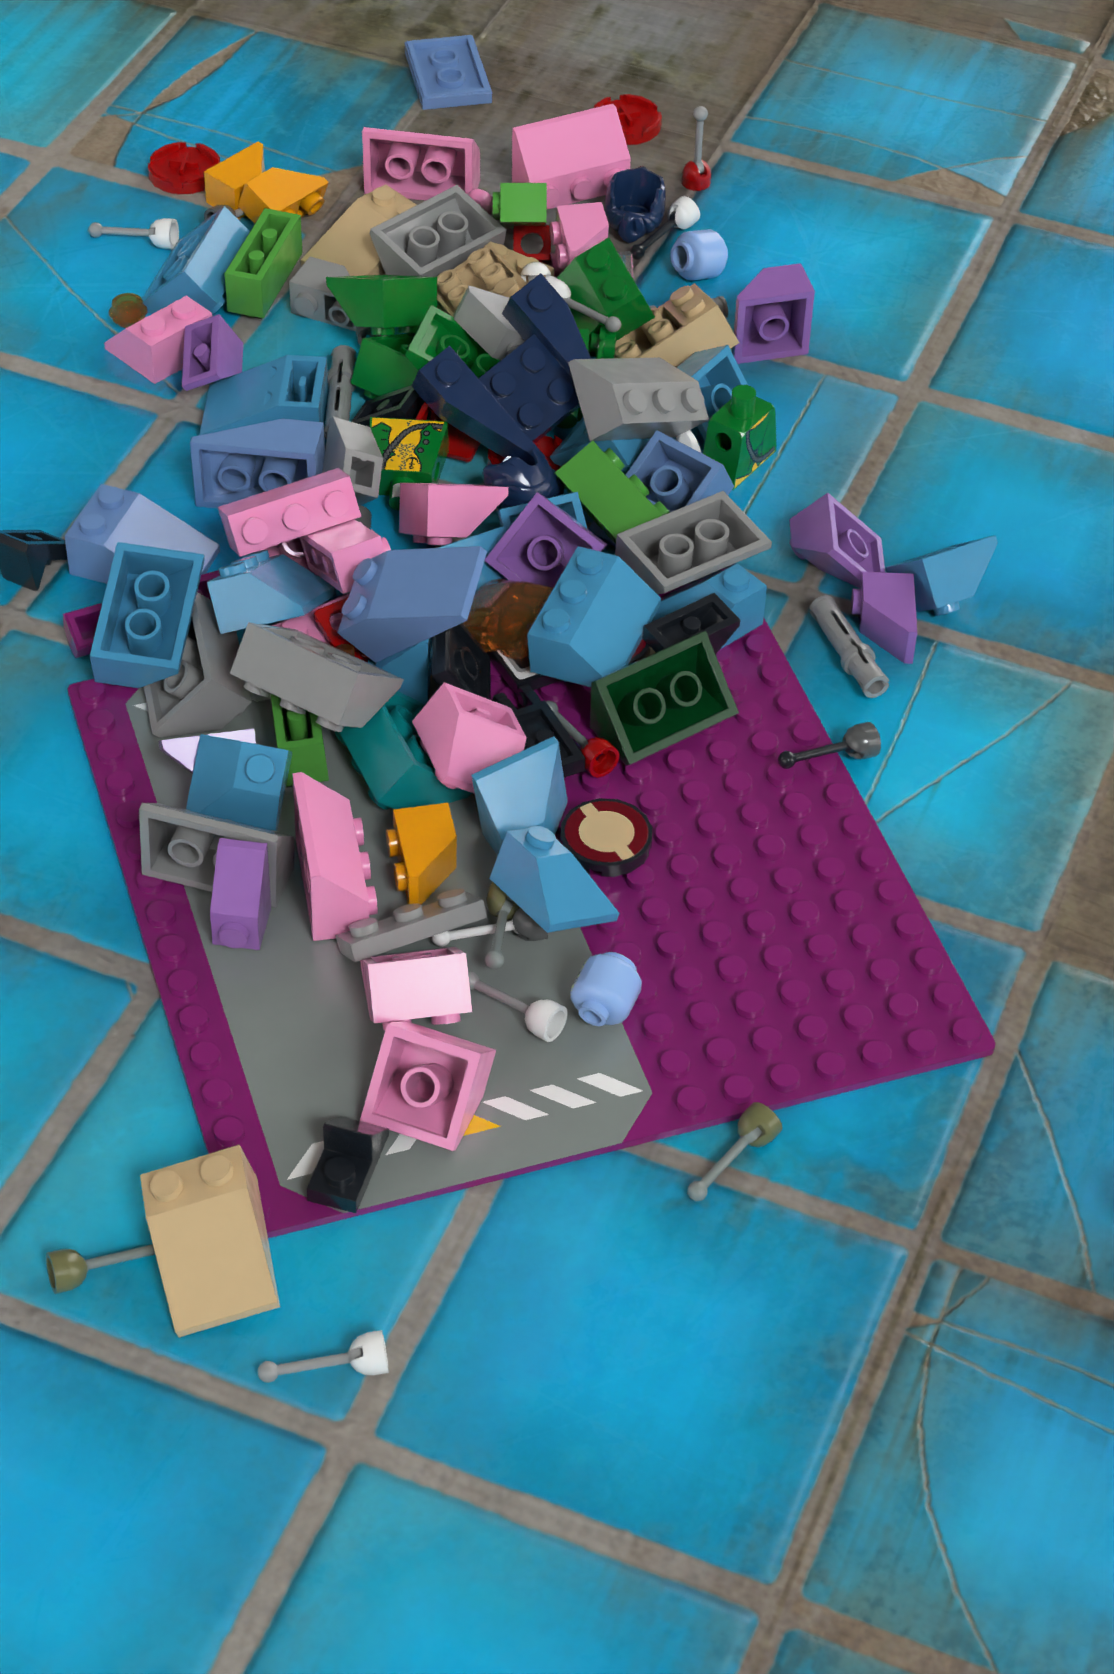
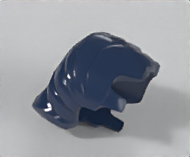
[604,166,666,243]
[482,447,564,510]

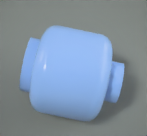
[671,229,728,281]
[570,952,642,1026]

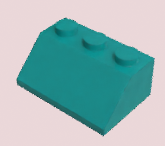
[335,691,472,810]

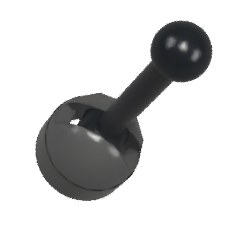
[778,722,881,769]

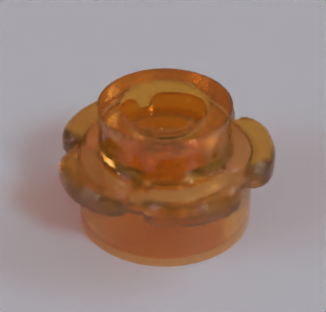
[109,293,148,328]

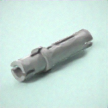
[324,345,357,440]
[810,595,889,698]

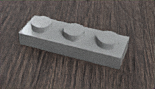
[336,889,487,962]

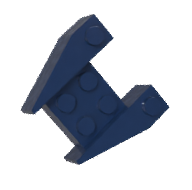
[411,273,591,466]

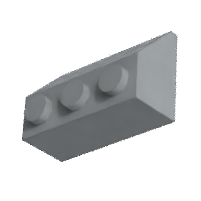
[370,185,507,277]
[568,357,709,441]
[615,491,772,594]
[144,592,252,738]
[229,622,404,732]
[139,803,294,907]

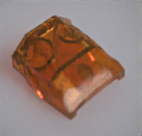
[463,579,554,659]

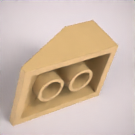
[301,184,416,276]
[140,1145,280,1338]

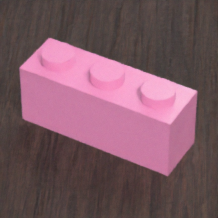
[218,468,361,557]
[300,519,391,594]

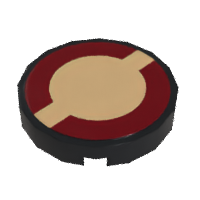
[560,798,652,877]

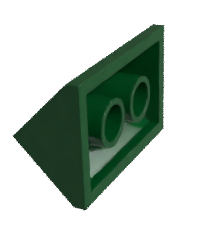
[590,631,739,765]

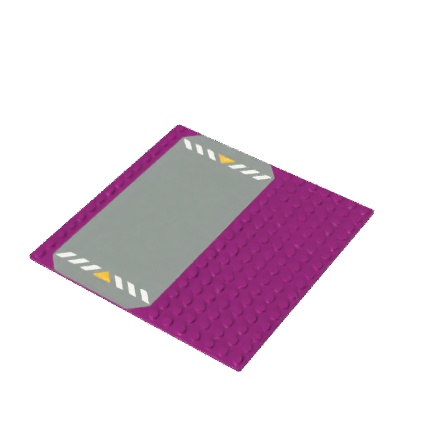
[68,585,996,1238]

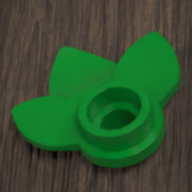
[590,325,616,359]

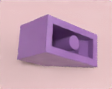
[182,314,243,391]
[851,571,917,664]
[210,838,271,950]

